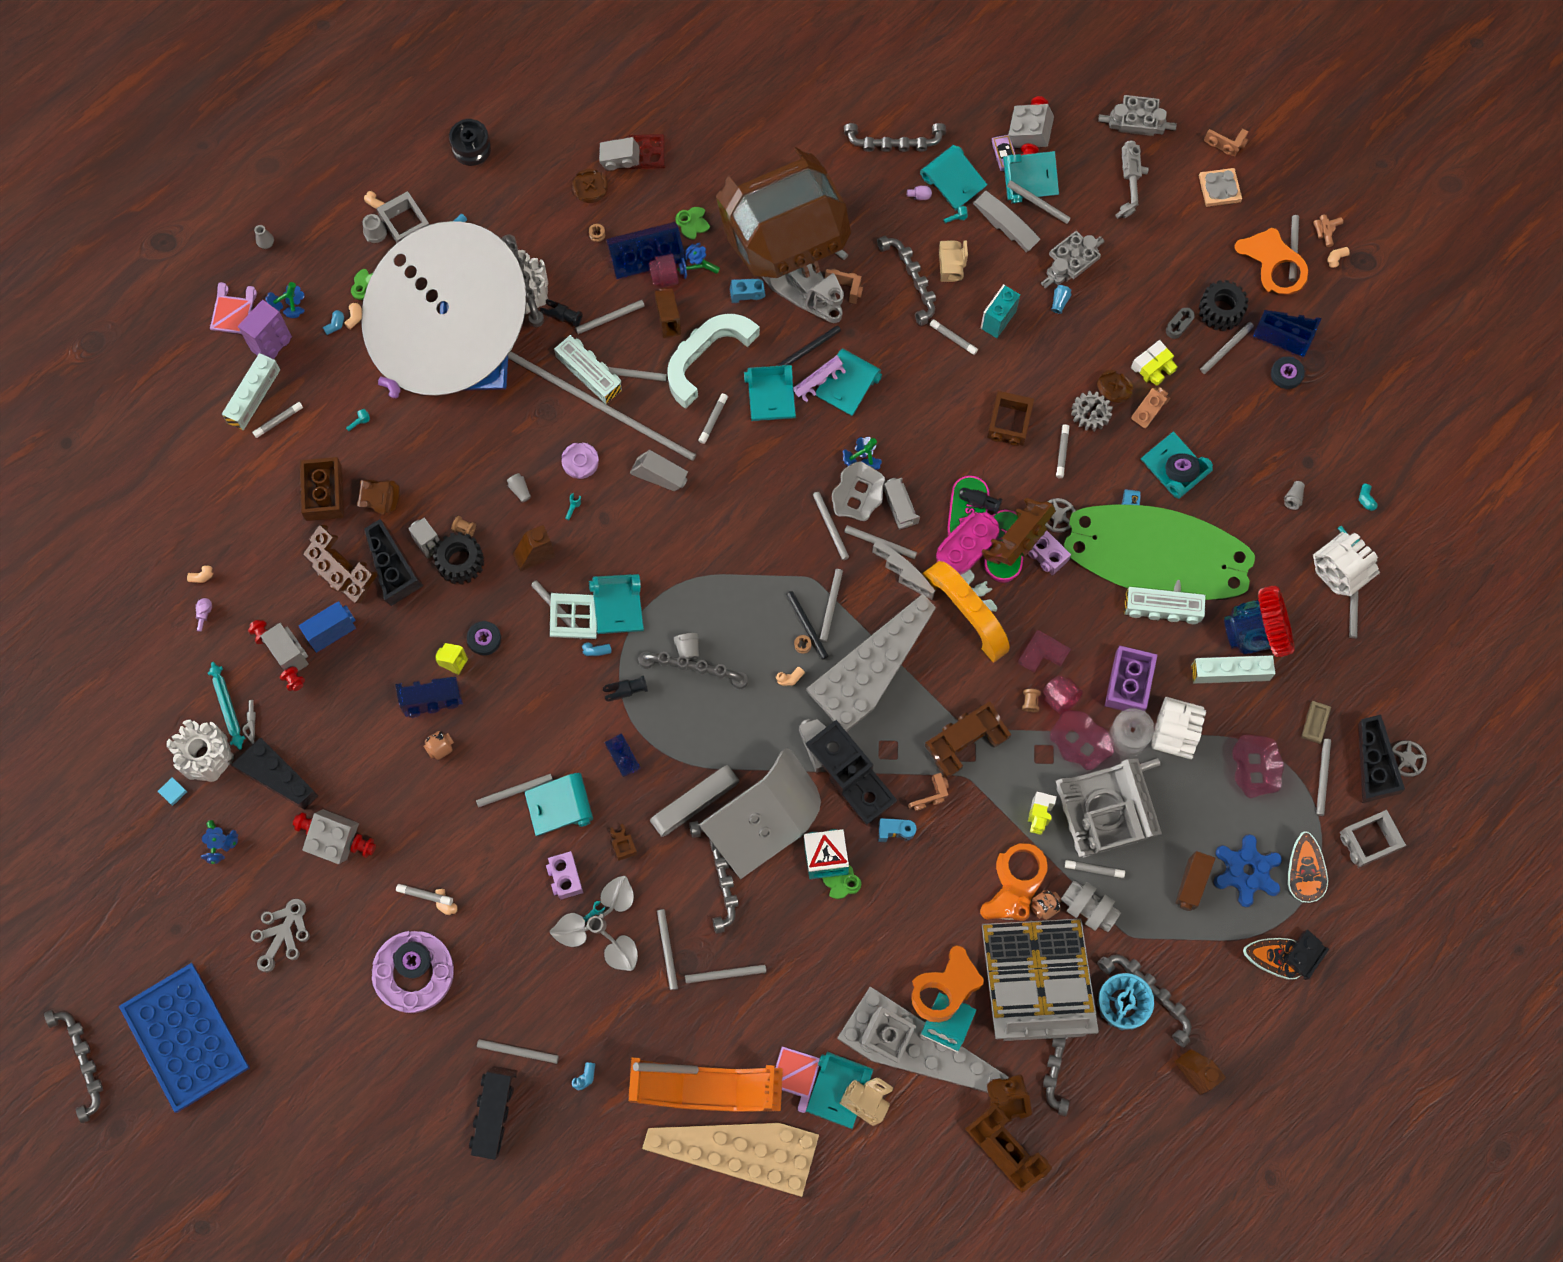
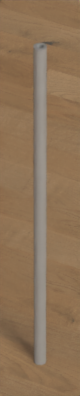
[508,351,696,461]

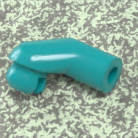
[1359,484,1378,511]

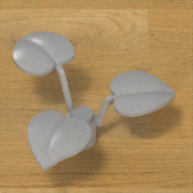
[550,876,638,971]

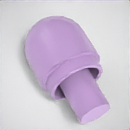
[907,186,932,200]

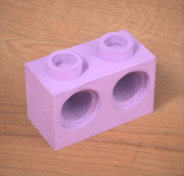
[1028,531,1071,575]
[546,851,583,900]

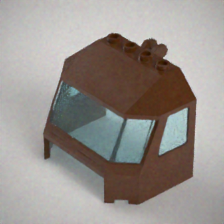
[716,147,851,278]

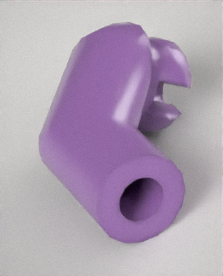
[378,377,401,398]

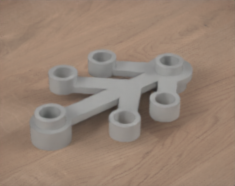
[251,899,310,973]

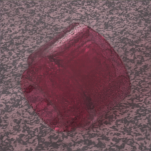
[649,253,679,288]
[1044,676,1083,715]

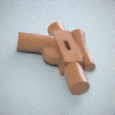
[1313,214,1343,247]

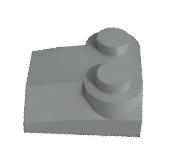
[862,1007,917,1063]

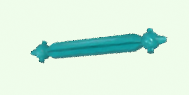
[208,662,246,750]

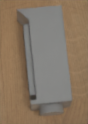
[883,478,920,530]

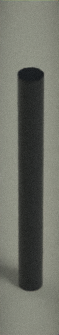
[778,325,841,366]
[786,591,828,659]

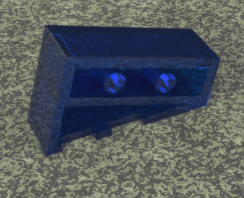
[1253,310,1322,357]
[395,677,463,718]

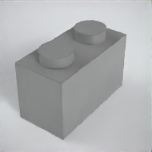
[599,137,639,170]
[408,518,439,559]

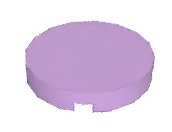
[562,442,599,479]

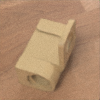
[939,240,968,282]
[840,1077,893,1126]

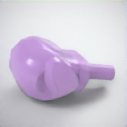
[196,598,212,632]

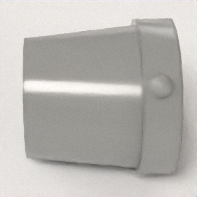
[363,214,387,243]
[674,633,699,660]

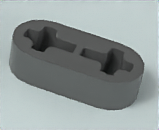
[1166,308,1194,339]

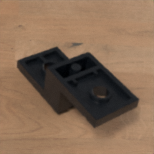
[805,720,897,826]

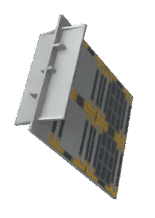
[982,919,1099,1041]

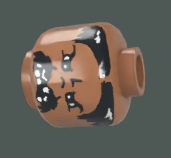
[424,731,454,760]
[1031,890,1062,920]

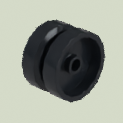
[449,119,491,166]

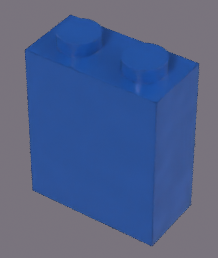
[298,601,356,653]

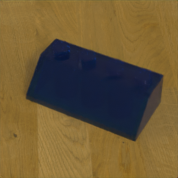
[606,222,686,279]

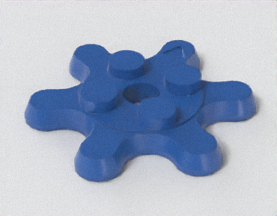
[1214,834,1282,907]

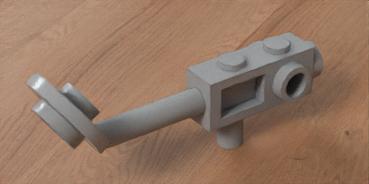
[1115,141,1148,219]

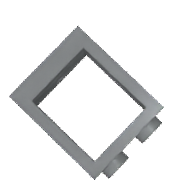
[376,191,429,243]
[1082,800,1145,854]
[1340,810,1406,868]

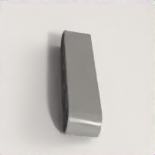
[650,765,740,837]

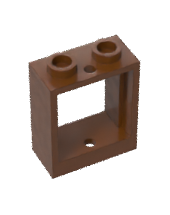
[987,391,1034,446]

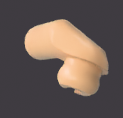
[364,191,385,208]
[1327,247,1349,268]
[344,303,362,330]
[187,566,213,583]
[776,667,805,686]
[435,889,457,915]

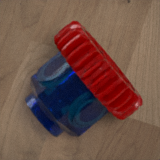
[1224,585,1295,657]

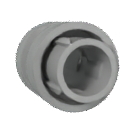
[1061,881,1121,932]

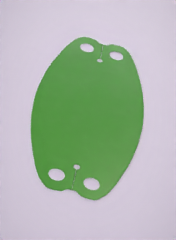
[1064,505,1255,600]

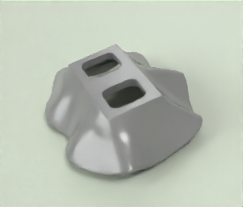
[832,462,885,521]

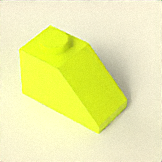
[436,643,468,675]

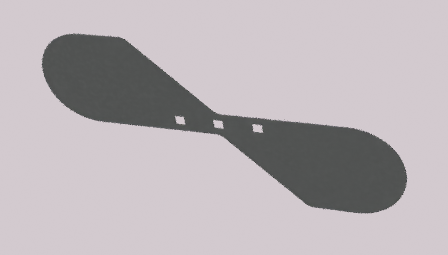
[619,574,1322,941]

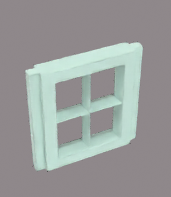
[550,593,597,639]

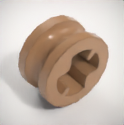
[589,224,605,242]
[794,635,812,654]

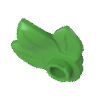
[675,207,710,240]
[351,269,373,300]
[822,865,861,899]

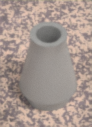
[254,225,274,249]
[507,473,531,503]
[1284,481,1305,510]

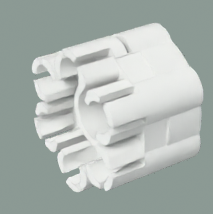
[518,250,548,314]
[1313,532,1380,596]
[1151,697,1206,760]
[167,720,234,782]

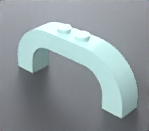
[668,314,760,409]

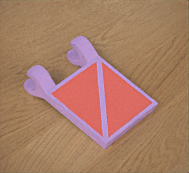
[210,282,257,334]
[776,1047,820,1113]

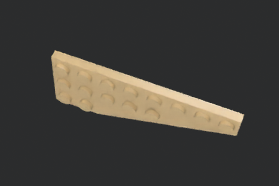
[642,1123,819,1197]

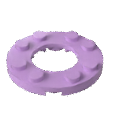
[372,931,454,1013]

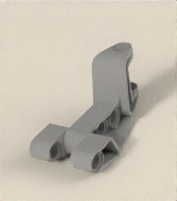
[762,264,844,323]

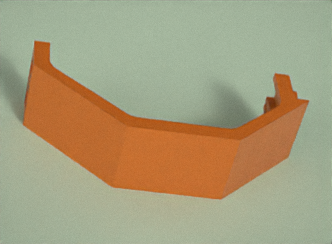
[628,1058,783,1112]

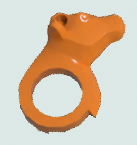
[1235,228,1308,296]
[980,843,1048,921]
[911,946,984,1022]

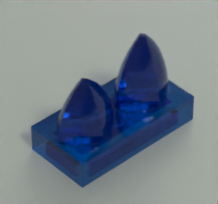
[605,733,640,777]

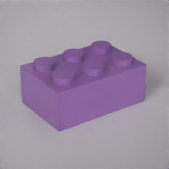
[238,300,292,359]
[1104,646,1157,715]

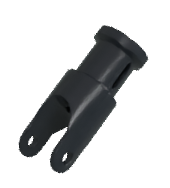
[540,299,583,327]
[959,488,1003,515]
[603,675,648,702]

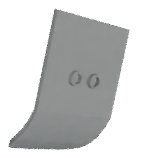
[699,748,821,879]

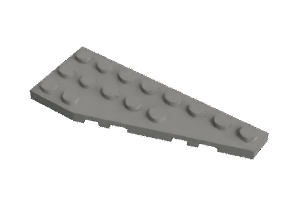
[806,594,936,732]
[837,987,1009,1093]

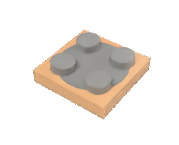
[1199,168,1242,207]

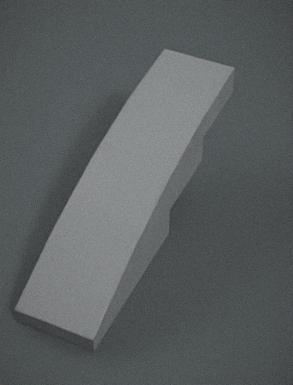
[973,191,1040,252]
[872,540,935,600]

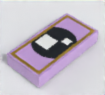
[992,135,1015,171]

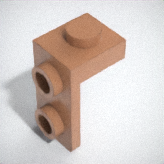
[1204,129,1248,157]
[825,269,863,304]
[1131,387,1171,428]
[908,773,949,811]

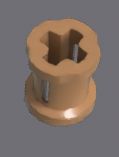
[451,516,476,537]
[1022,689,1041,712]

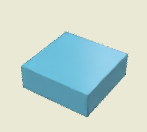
[158,777,187,806]

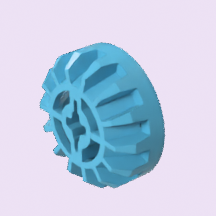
[1097,973,1154,1030]

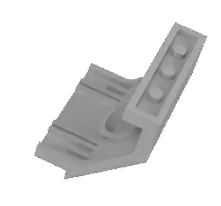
[1056,758,1162,858]

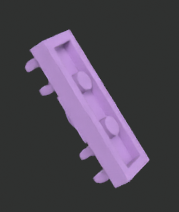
[793,355,846,402]

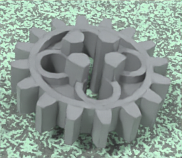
[1071,391,1112,431]

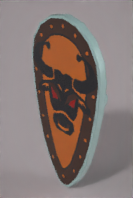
[1288,831,1328,903]
[1243,938,1302,979]

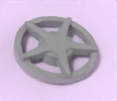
[1045,498,1075,532]
[1392,741,1427,777]

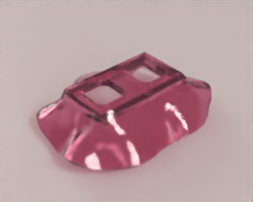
[1050,710,1114,770]
[1232,735,1284,798]

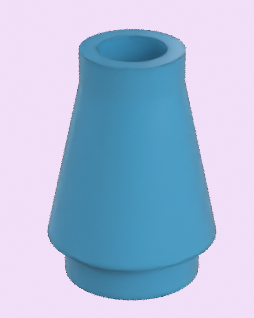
[1051,285,1072,314]

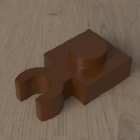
[610,824,637,861]

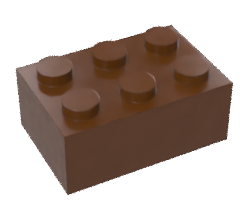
[300,457,344,521]

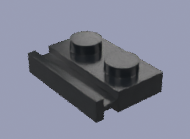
[1283,930,1329,980]

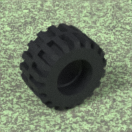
[1198,280,1248,331]
[433,532,484,585]

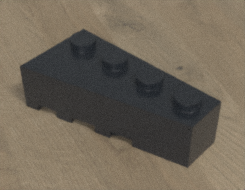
[364,519,424,606]
[1358,715,1405,803]
[232,738,318,810]
[469,1066,518,1160]

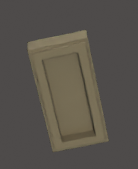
[1301,701,1331,744]

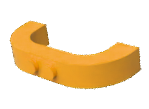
[922,561,1010,663]

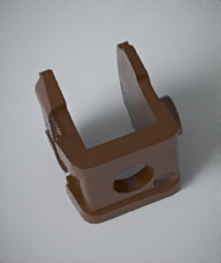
[357,479,400,515]
[987,1075,1032,1122]

